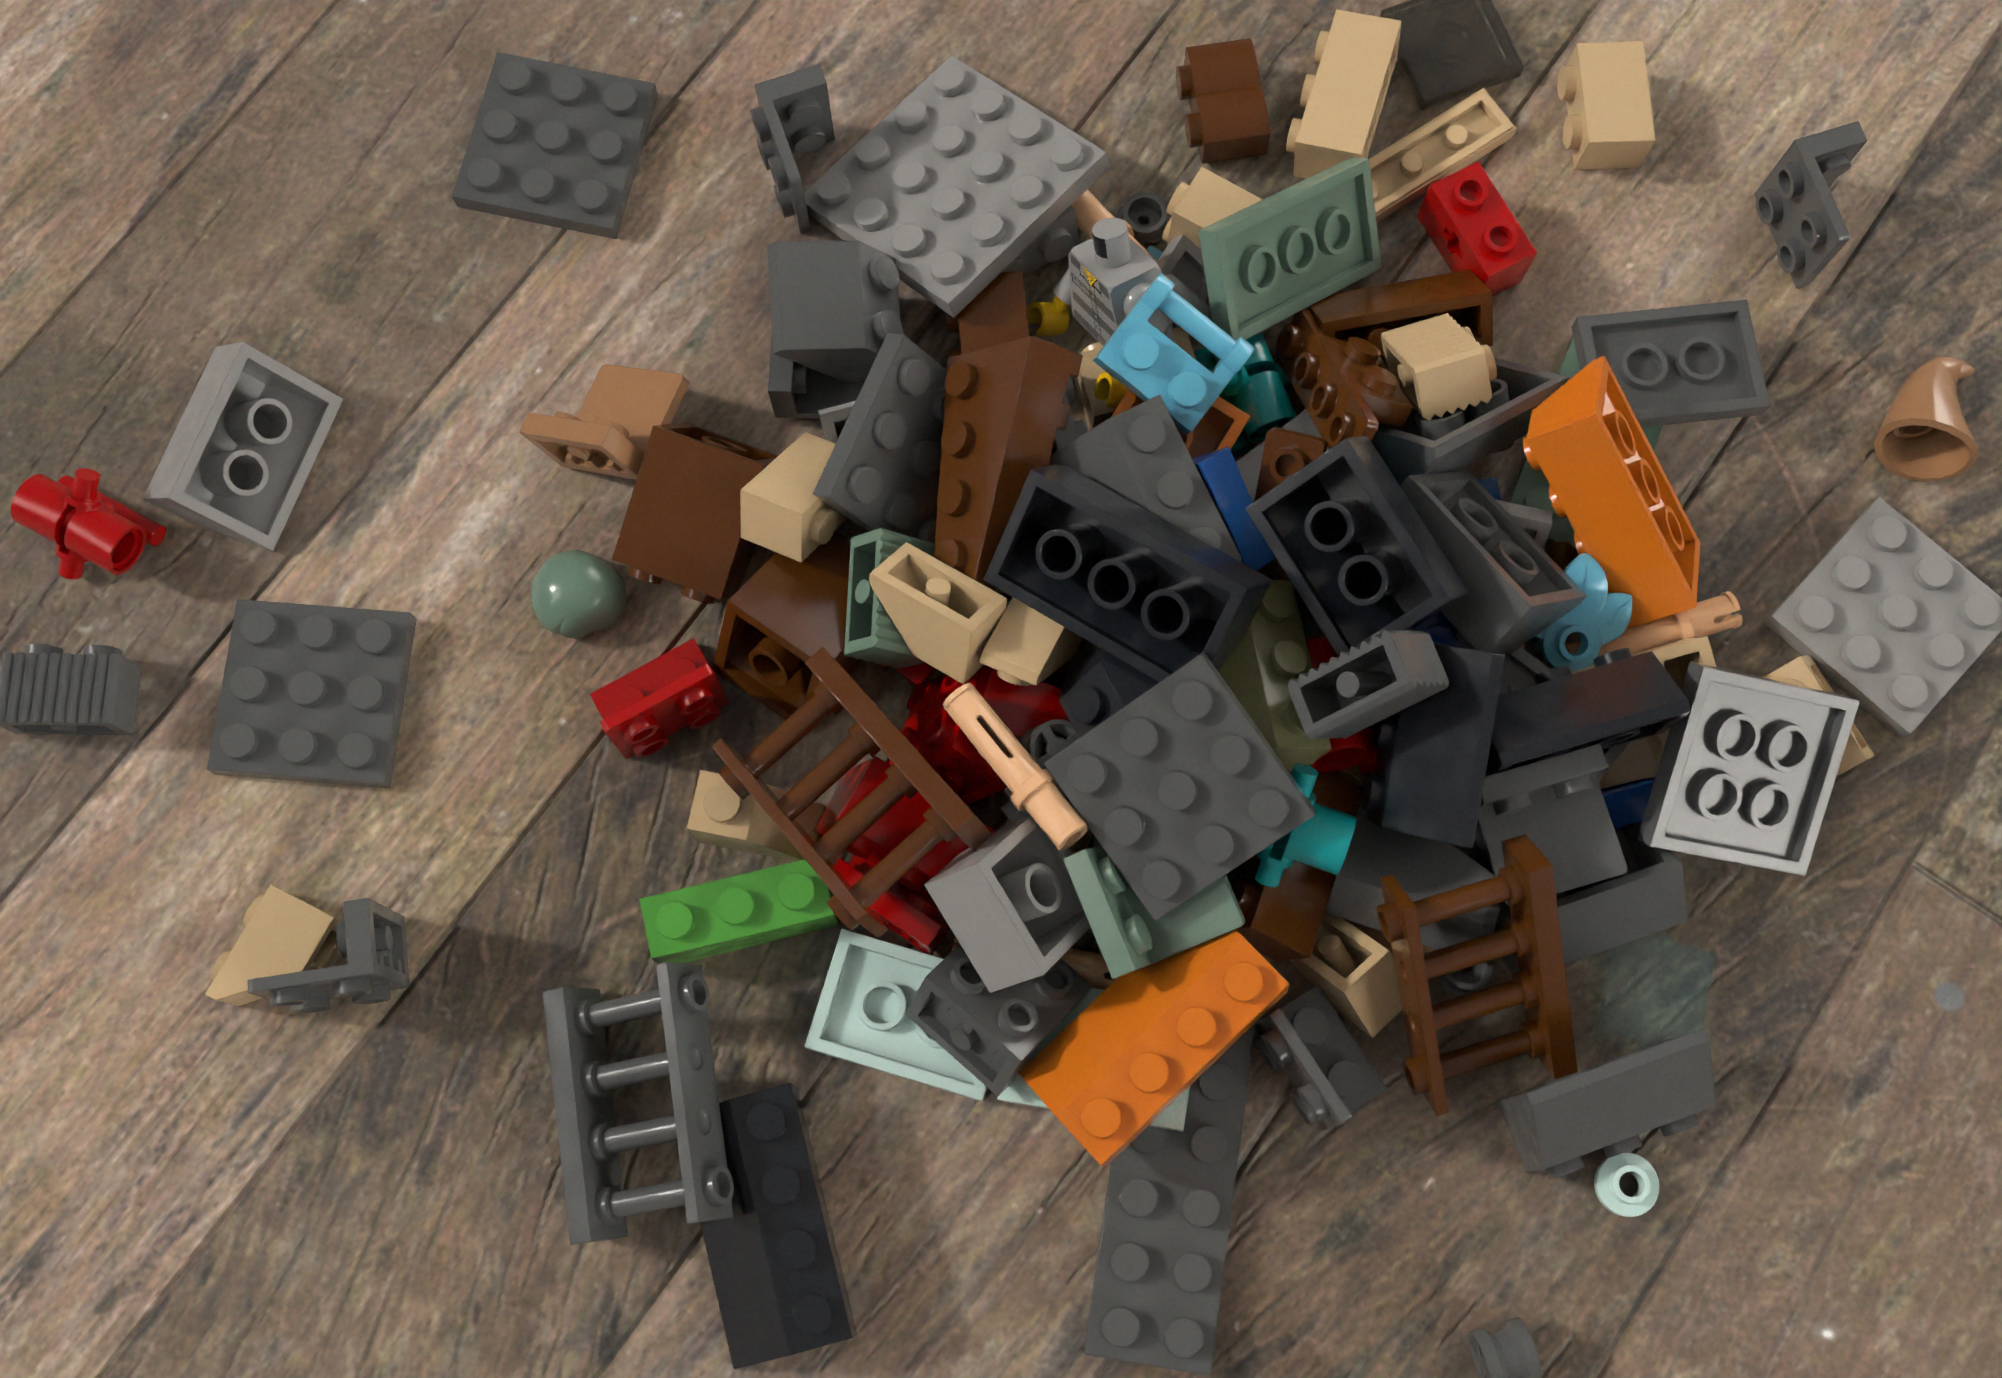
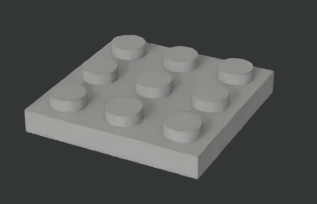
[1763,497,2002,739]

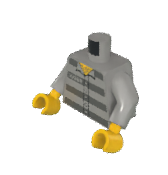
[1026,218,1176,408]

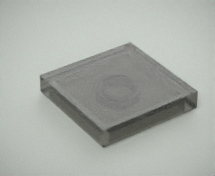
[1380,0,1525,110]

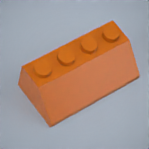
[1523,356,1700,629]
[1018,929,1289,1168]

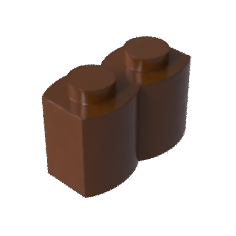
[1176,38,1270,164]

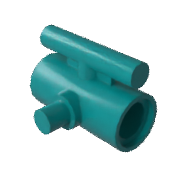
[1194,332,1296,457]
[1255,764,1357,887]

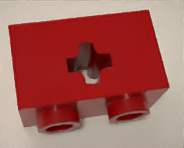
[1417,161,1537,297]

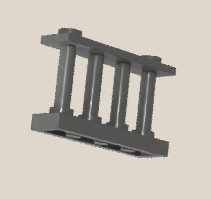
[543,962,734,1245]

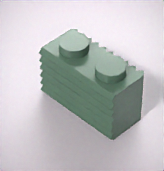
[844,528,935,669]

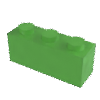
[639,859,839,964]

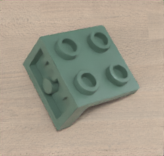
[1063,846,1245,979]

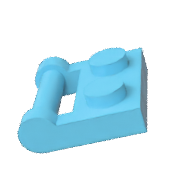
[1093,273,1255,435]

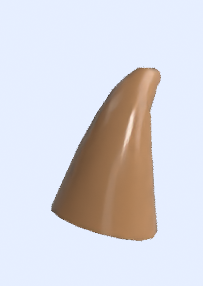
[1874,356,1979,482]

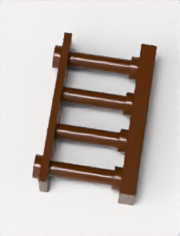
[711,646,993,938]
[1377,834,1578,1116]

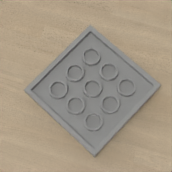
[804,55,1110,318]

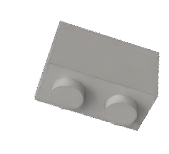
[925,812,1091,993]

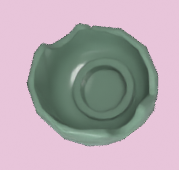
[531,550,627,639]

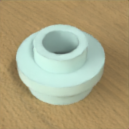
[1594,1153,1659,1217]

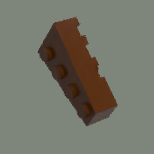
[933,336,1083,602]

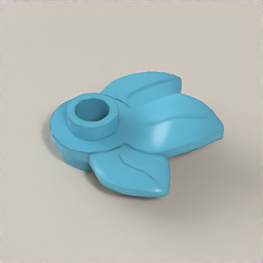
[1536,553,1632,672]

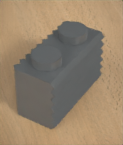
[1287,630,1449,740]
[0,644,142,735]

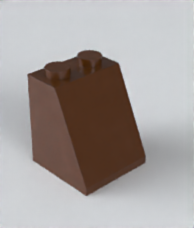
[612,423,778,604]
[712,531,863,720]

